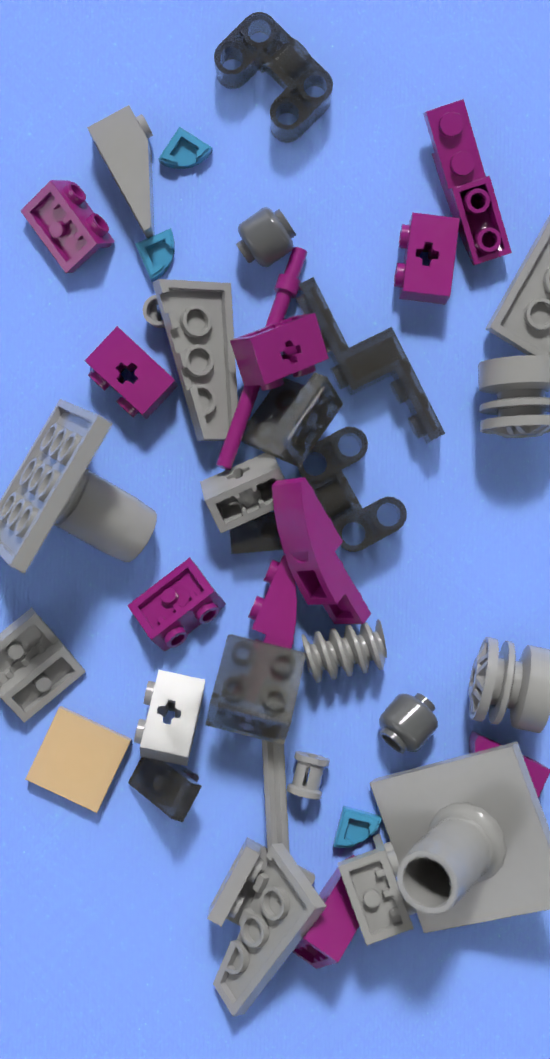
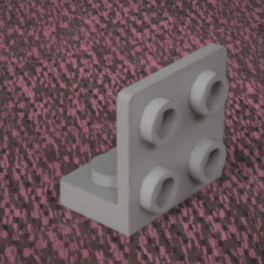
[338,833,417,945]
[207,837,315,927]

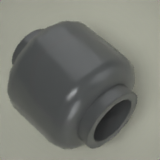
[236,207,296,267]
[379,693,438,754]

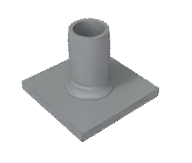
[0,399,157,574]
[369,742,550,933]

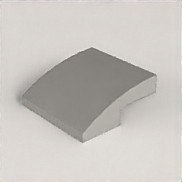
[0,607,86,723]

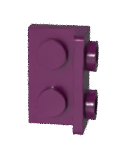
[20,180,115,273]
[127,557,226,651]

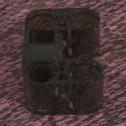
[214,12,333,143]
[297,427,407,552]

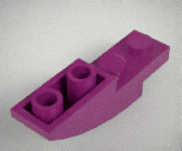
[423,99,512,265]
[272,477,371,624]
[231,555,297,715]

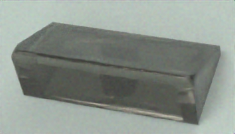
[230,512,283,554]

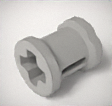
[287,751,330,800]

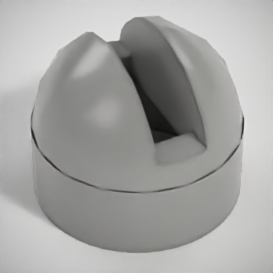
[143,295,165,328]

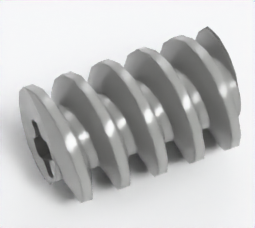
[301,619,387,683]

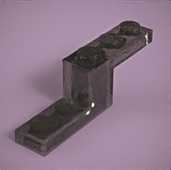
[295,277,445,445]

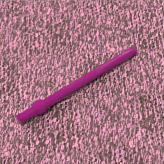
[216,247,307,471]

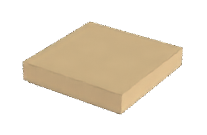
[25,706,132,813]

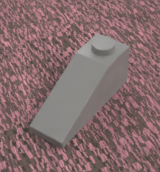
[87,105,155,238]

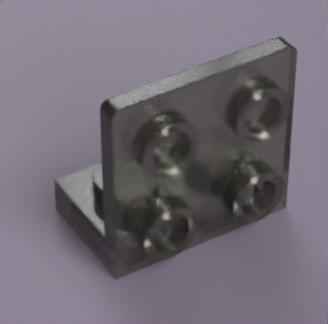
[241,372,343,468]
[205,634,306,745]

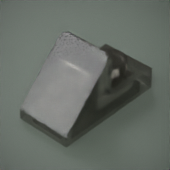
[128,757,202,822]

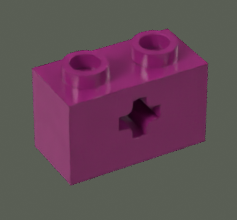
[394,212,460,305]
[230,313,329,391]
[84,326,178,419]

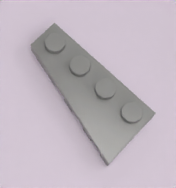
[485,215,550,356]
[153,279,238,441]
[213,843,327,1017]

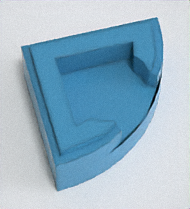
[158,126,213,169]
[135,228,175,282]
[333,806,382,848]

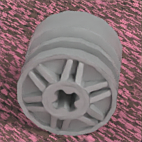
[478,355,550,438]
[468,637,550,733]

